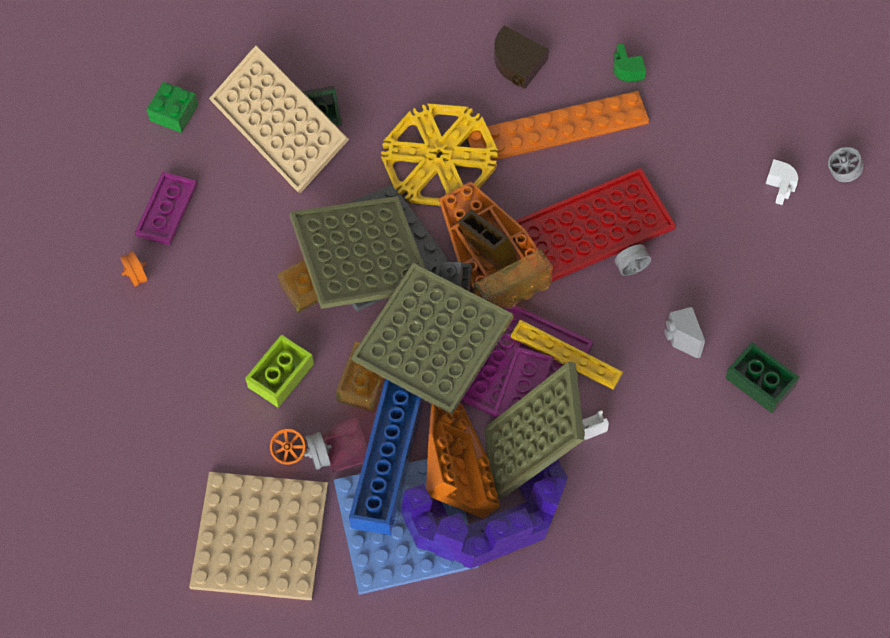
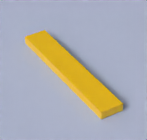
[511,320,623,390]

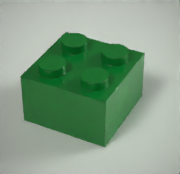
[146,81,198,133]

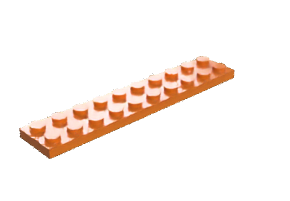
[467,91,649,161]

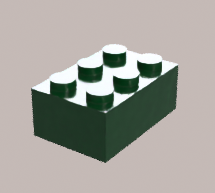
[725,342,800,413]

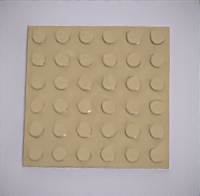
[189,472,328,600]

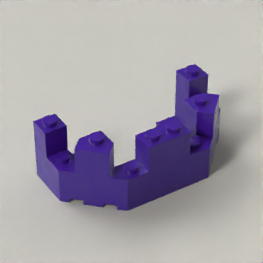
[400,458,568,569]

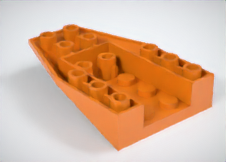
[426,403,500,518]

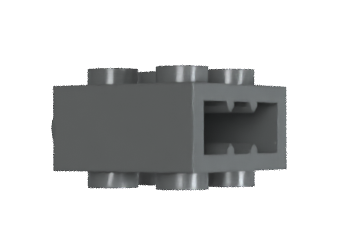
[428,261,472,292]

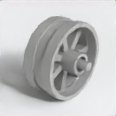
[828,147,864,183]
[615,244,651,276]
[304,432,332,470]

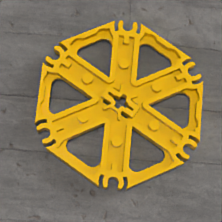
[381,104,498,206]

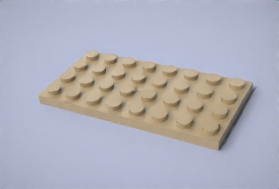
[209,46,349,193]

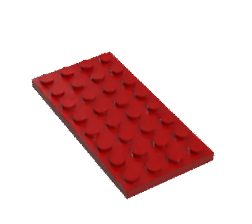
[515,168,676,286]

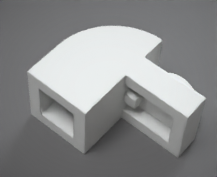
[766,159,798,205]

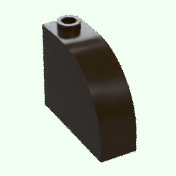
[494,25,549,89]
[458,209,519,276]

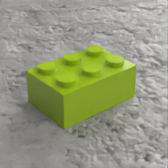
[245,335,314,408]

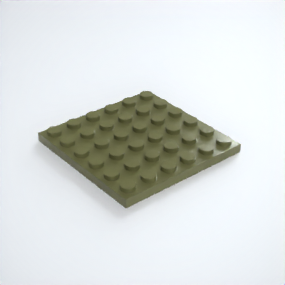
[289,196,425,309]
[351,263,514,414]

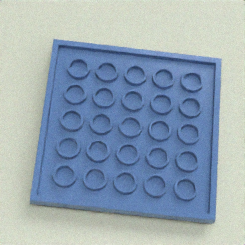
[334,459,479,595]

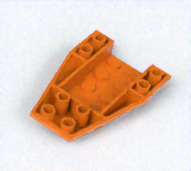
[439,182,544,296]

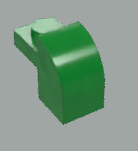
[613,43,646,82]

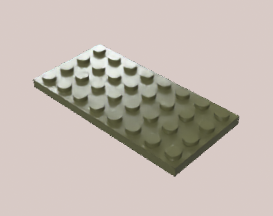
[484,362,585,501]

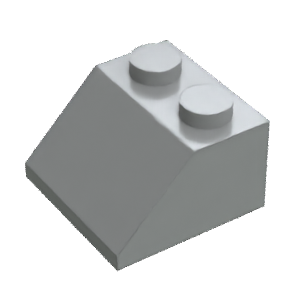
[664,307,705,358]

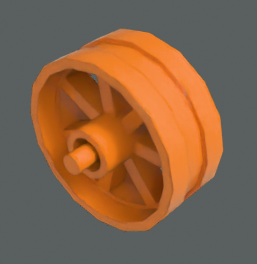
[120,251,148,287]
[270,429,307,465]

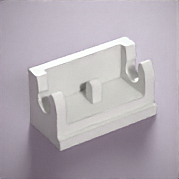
[582,410,609,440]

